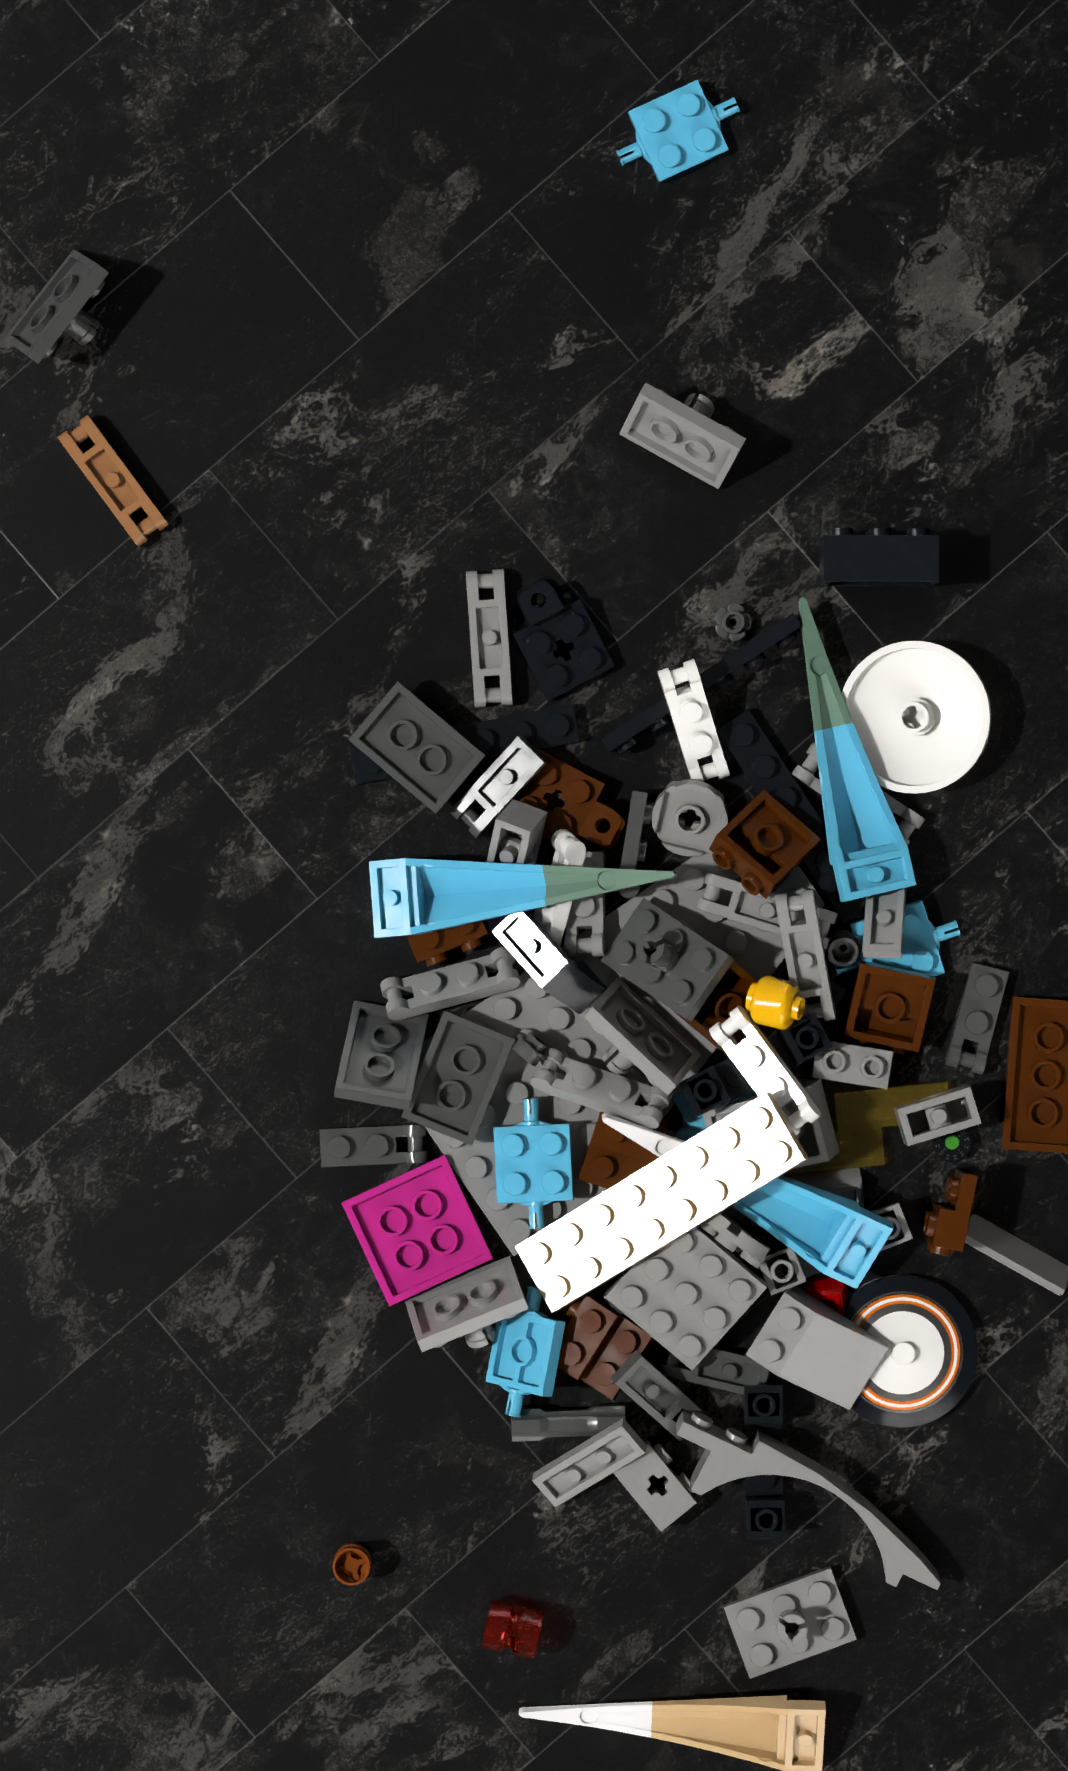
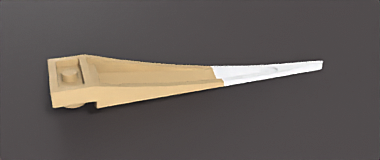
[519,1695,826,1771]

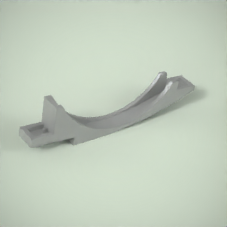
[676,1410,941,1590]

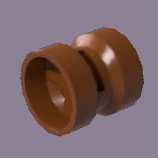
[332,1542,372,1586]

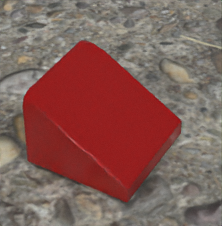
[805,1276,848,1317]

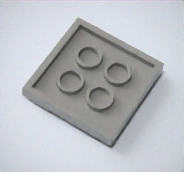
[605,1226,767,1370]

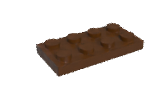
[1001,996,1068,1154]

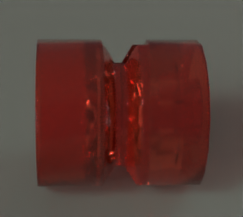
[481,1599,544,1660]

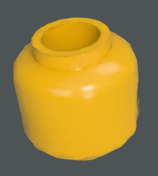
[745,976,805,1030]

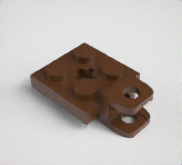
[514,749,626,848]

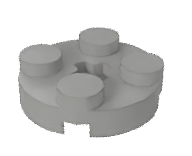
[652,779,728,856]
[699,1212,771,1269]

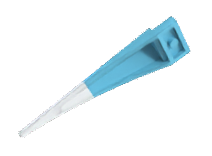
[602,1113,893,1289]

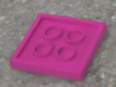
[341,1155,493,1307]

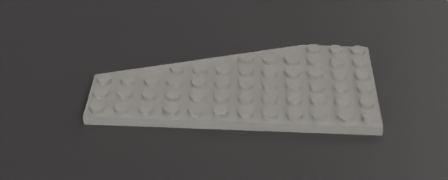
[416,849,825,1256]

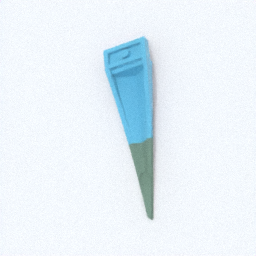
[798,597,916,902]
[369,858,678,938]

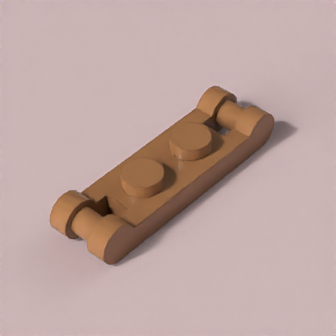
[57,415,169,547]

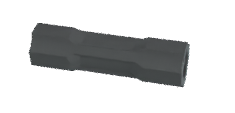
[511,1404,626,1442]

